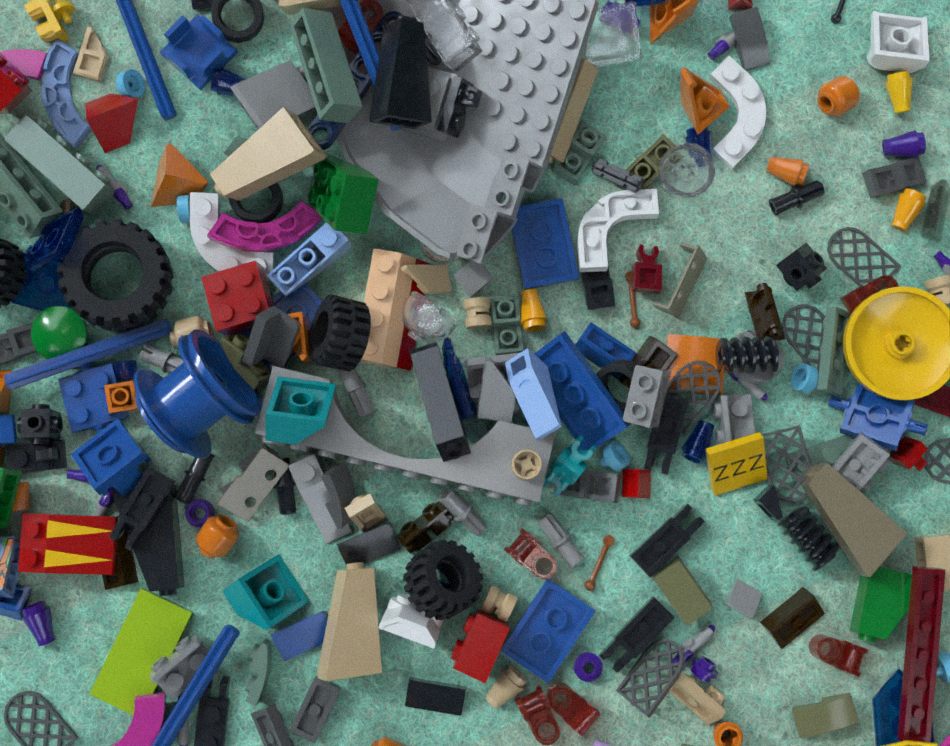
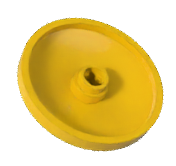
[843,286,950,400]

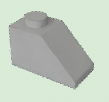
[476,357,520,423]

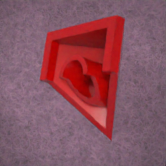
[85,93,138,153]

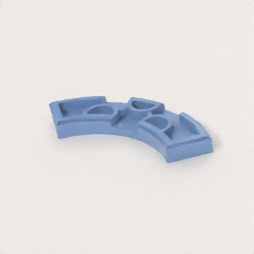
[41,38,92,149]

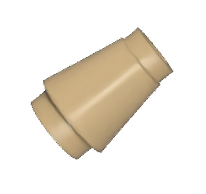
[485,665,527,709]

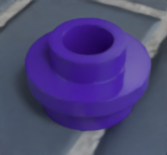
[185,499,214,527]
[574,652,603,682]
[690,656,719,683]

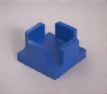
[160,14,238,91]
[71,418,151,496]

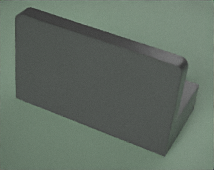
[242,306,301,368]

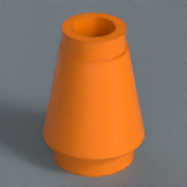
[766,156,809,186]
[713,722,743,746]

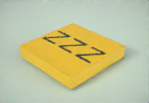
[706,432,767,496]

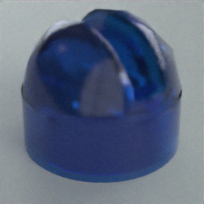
[113,360,138,381]

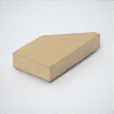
[73,26,109,82]
[401,265,452,294]

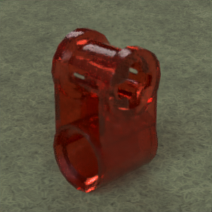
[338,0,383,55]
[840,275,899,314]
[503,528,557,579]
[808,634,869,677]
[546,682,601,737]
[514,685,560,745]

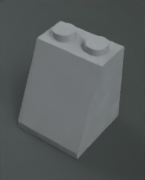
[230,60,317,130]

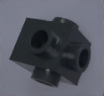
[776,242,827,291]
[17,404,63,446]

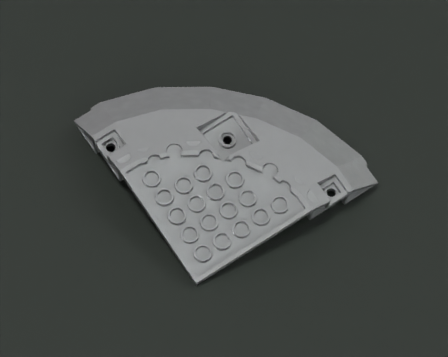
[320,0,599,264]

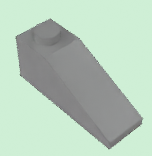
[288,454,352,544]

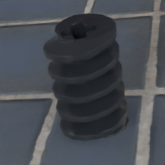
[716,336,779,373]
[777,506,839,571]

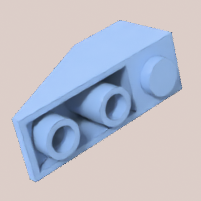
[267,222,352,296]
[505,348,562,441]

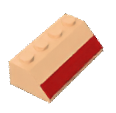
[359,248,430,371]

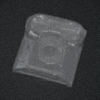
[583,1,642,67]

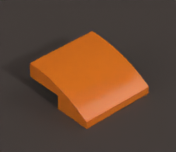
[666,334,725,395]

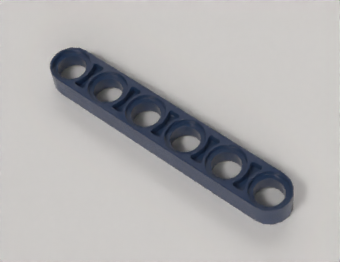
[308,11,404,150]

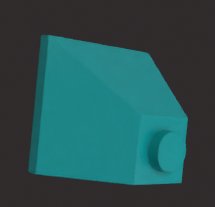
[265,376,336,445]
[222,554,310,630]

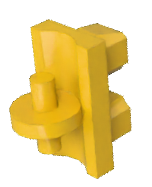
[24,0,75,43]

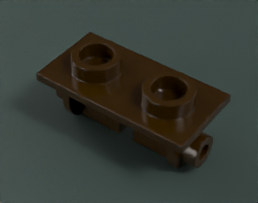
[745,283,785,341]
[396,501,454,554]

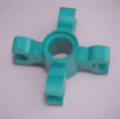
[543,435,596,496]

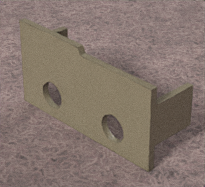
[653,243,707,319]
[217,444,289,522]

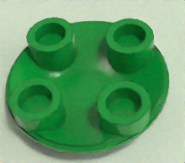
[31,306,88,359]

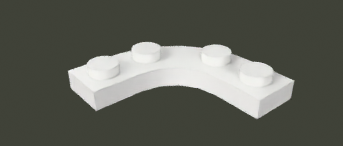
[709,56,766,169]
[577,189,659,272]
[190,192,275,280]

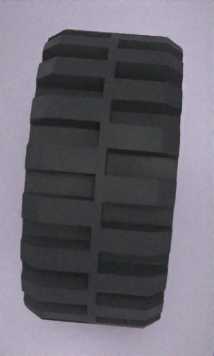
[57,219,173,331]

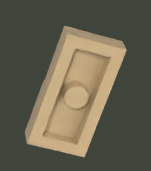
[345,493,388,533]
[664,672,726,725]

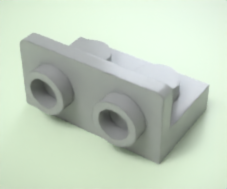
[623,365,671,428]
[712,394,755,445]
[832,432,891,494]
[150,634,210,701]

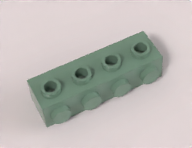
[290,7,363,123]
[4,114,116,216]
[0,133,63,239]

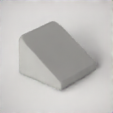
[454,261,493,298]
[723,579,762,619]

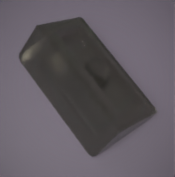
[921,179,950,242]

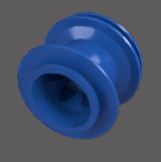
[134,329,262,458]

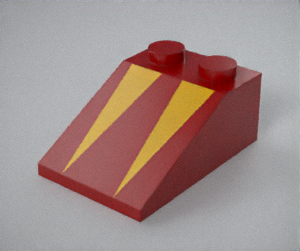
[18,513,119,575]

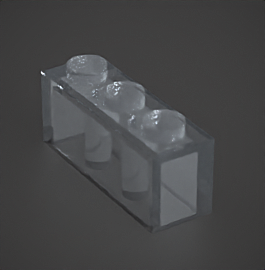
[406,0,482,72]

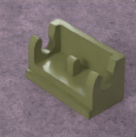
[653,557,713,626]

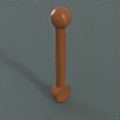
[625,271,641,328]
[584,535,614,591]

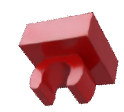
[888,436,928,471]

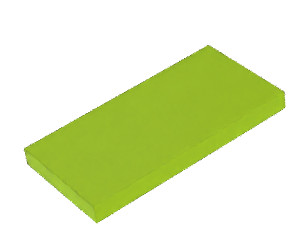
[89,588,194,715]

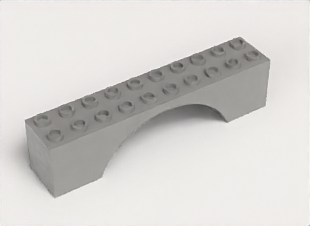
[255,366,555,507]

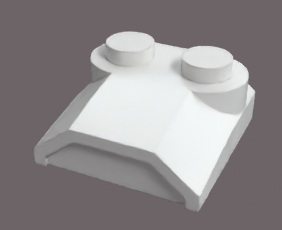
[867,11,929,73]
[378,594,444,649]

